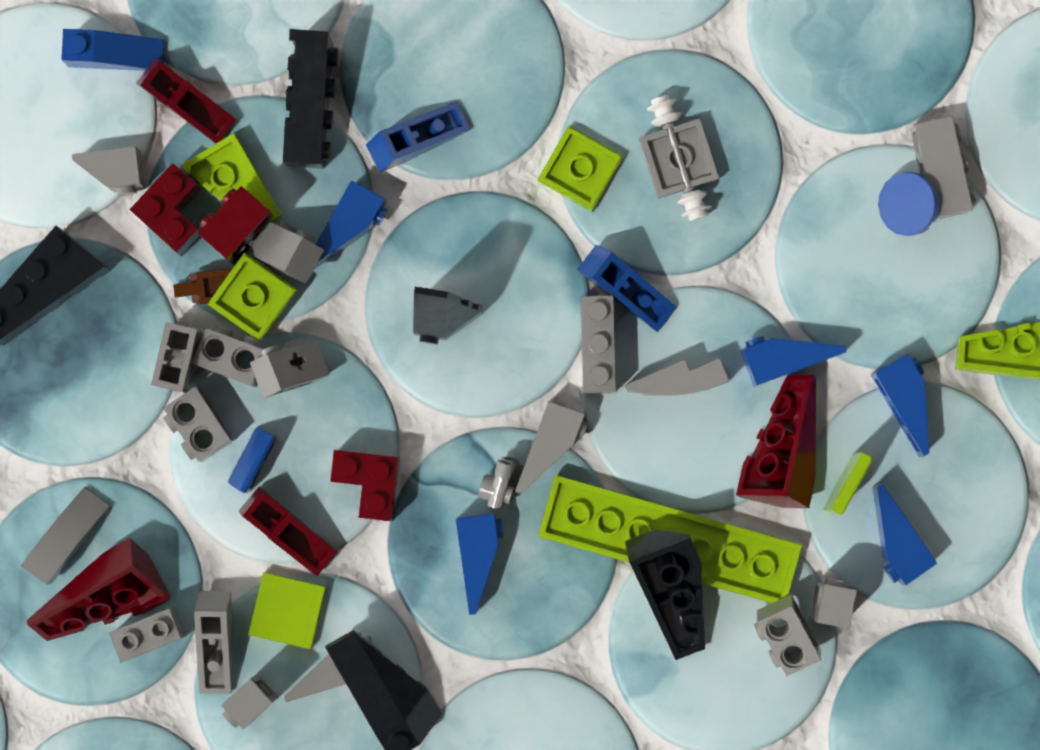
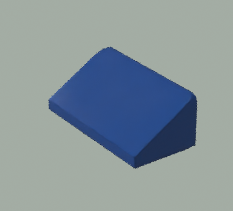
[228,427,277,493]

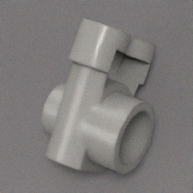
[478,457,519,510]

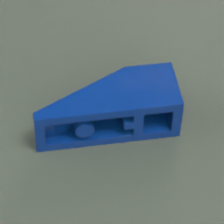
[61,29,165,71]
[366,101,471,173]
[314,180,388,269]
[577,245,676,332]
[740,336,847,387]
[871,354,930,457]
[872,484,938,585]
[456,513,504,615]

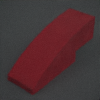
[136,59,237,144]
[239,487,337,576]

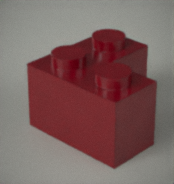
[129,163,201,256]
[198,186,273,266]
[330,450,400,521]

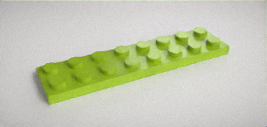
[538,475,802,603]

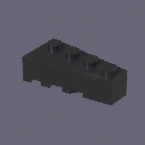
[283,29,338,169]

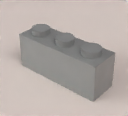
[910,116,976,220]
[580,296,616,395]

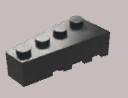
[0,225,111,346]

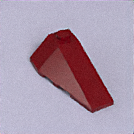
[736,374,816,508]
[27,538,170,641]

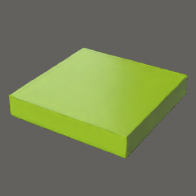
[537,125,623,212]
[207,252,297,341]
[823,452,872,515]
[248,572,326,650]

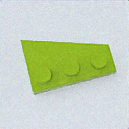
[180,133,283,223]
[955,322,1040,381]

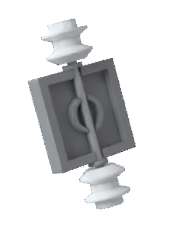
[639,95,719,222]

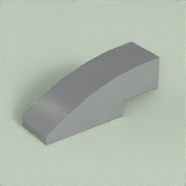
[625,358,730,396]
[21,487,110,585]

